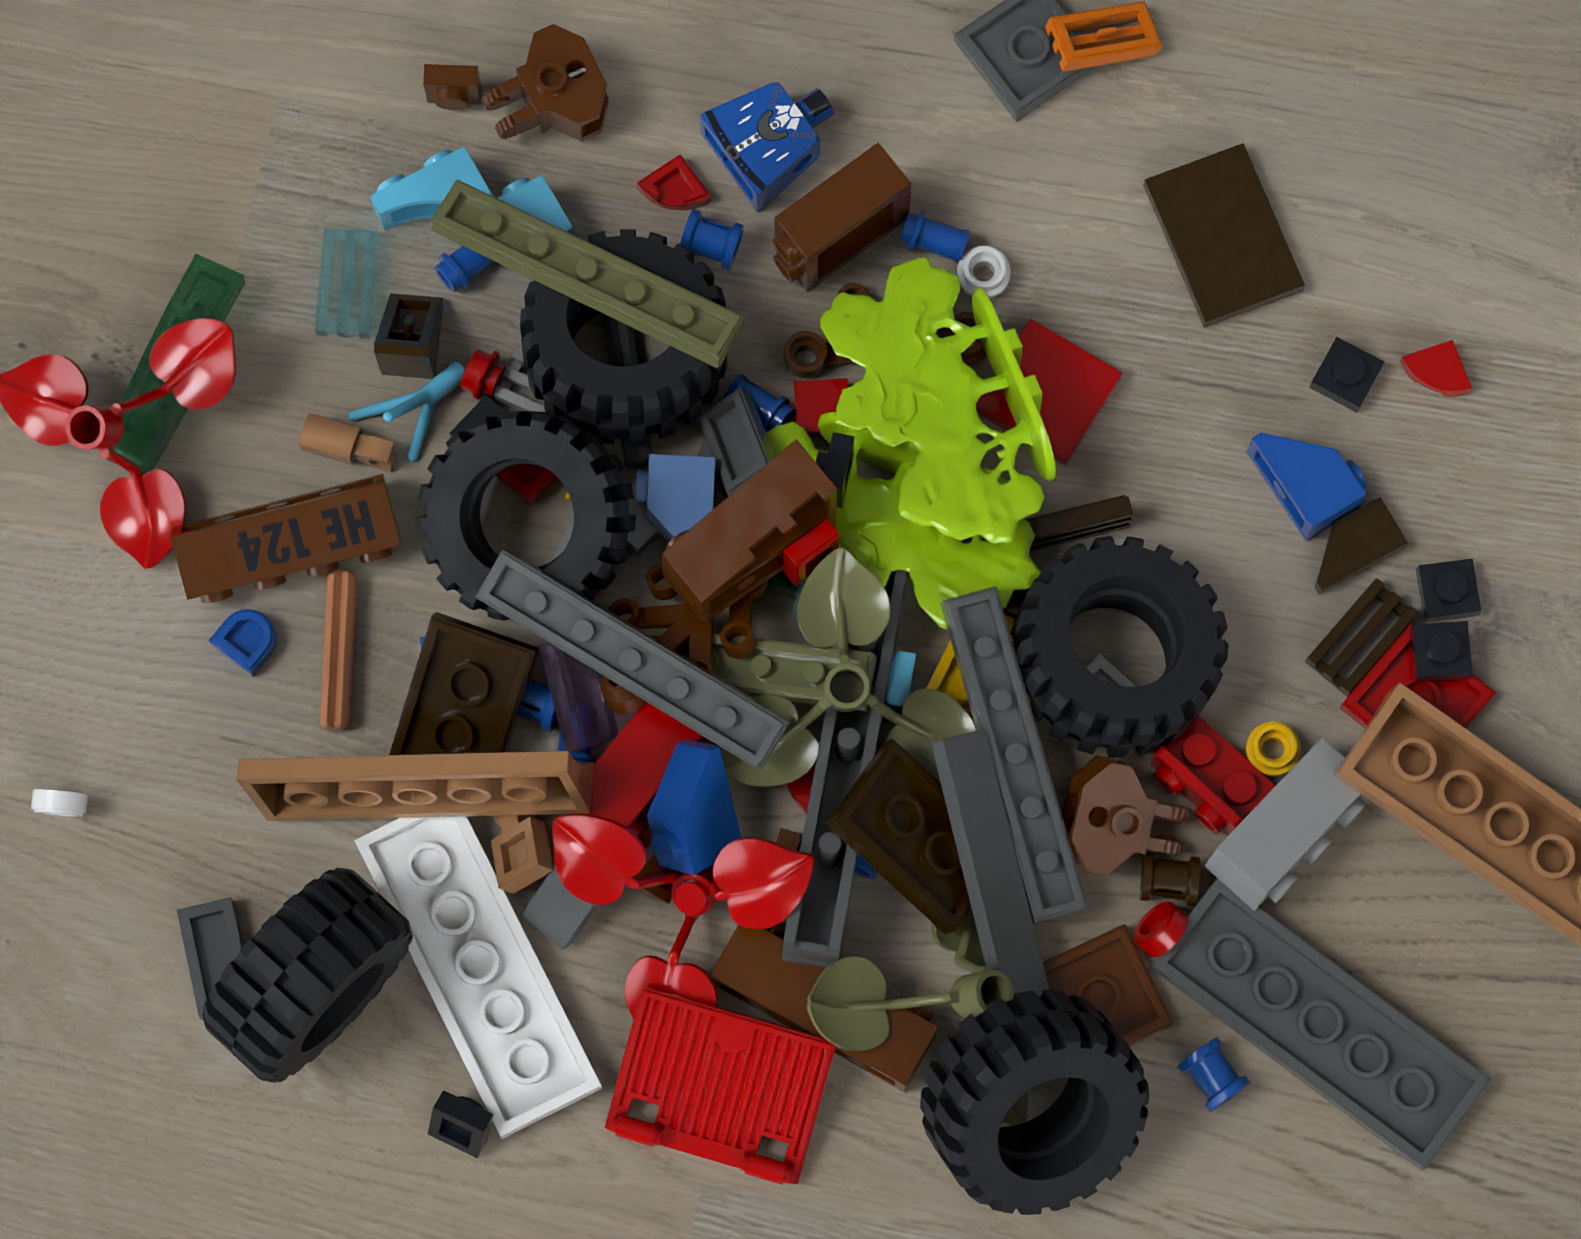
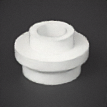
[957,246,1011,298]

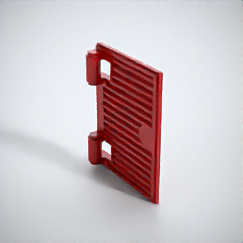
[604,985,836,1185]

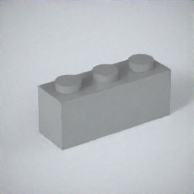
[1205,737,1367,911]

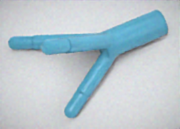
[348,361,465,461]

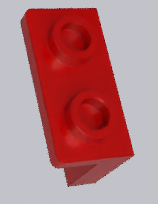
[1150,716,1275,836]

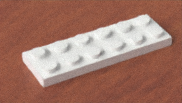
[354,816,602,1139]

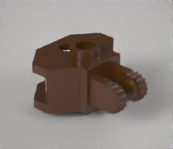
[481,24,609,142]
[1062,755,1191,875]

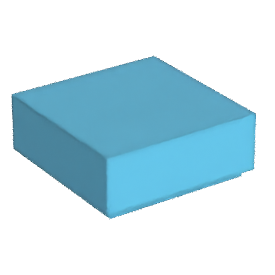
[885,651,916,715]

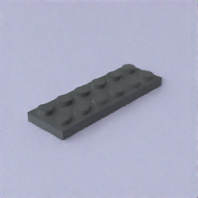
[1150,878,1490,1171]

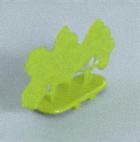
[820,256,1056,544]
[765,412,1041,629]

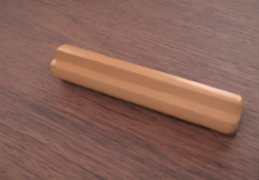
[320,571,358,732]

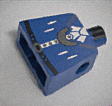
[700,82,834,213]

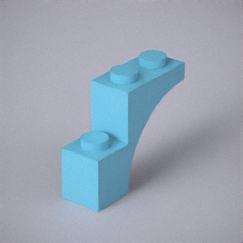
[370,146,574,235]

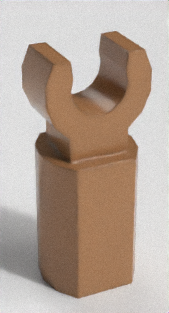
[299,413,398,472]

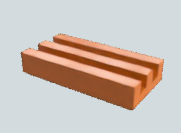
[1045,1,1163,72]

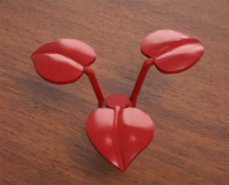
[0,318,236,569]
[552,813,815,1019]

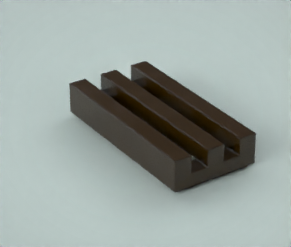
[1024,495,1133,552]
[1305,578,1419,697]

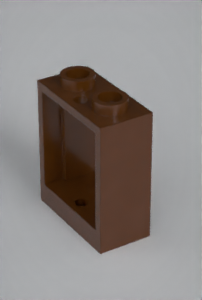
[772,142,911,292]

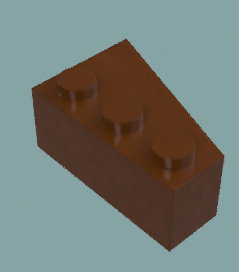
[662,439,837,624]

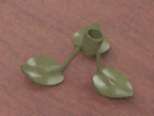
[722,548,977,787]
[807,908,1028,1126]

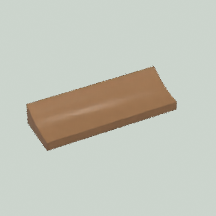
[1334,682,1581,948]
[237,751,594,821]

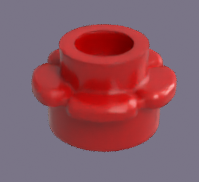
[460,349,506,400]

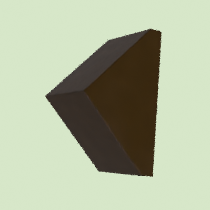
[374,293,443,379]

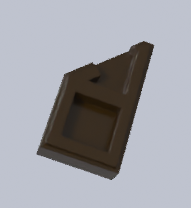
[1315,497,1408,594]

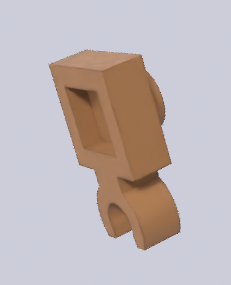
[491,815,553,894]

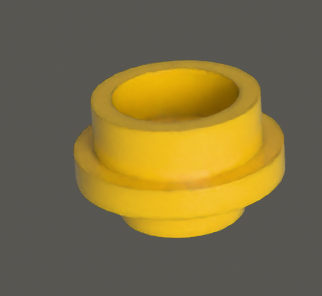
[1245,721,1301,777]

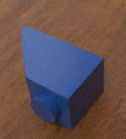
[1247,432,1367,541]
[647,739,742,875]

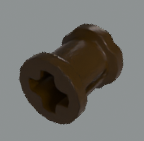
[1140,853,1200,907]

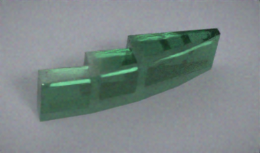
[106,254,245,476]

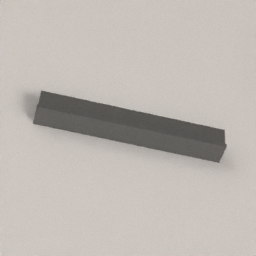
[782,570,908,968]

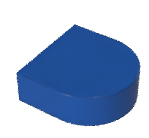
[208,609,276,677]

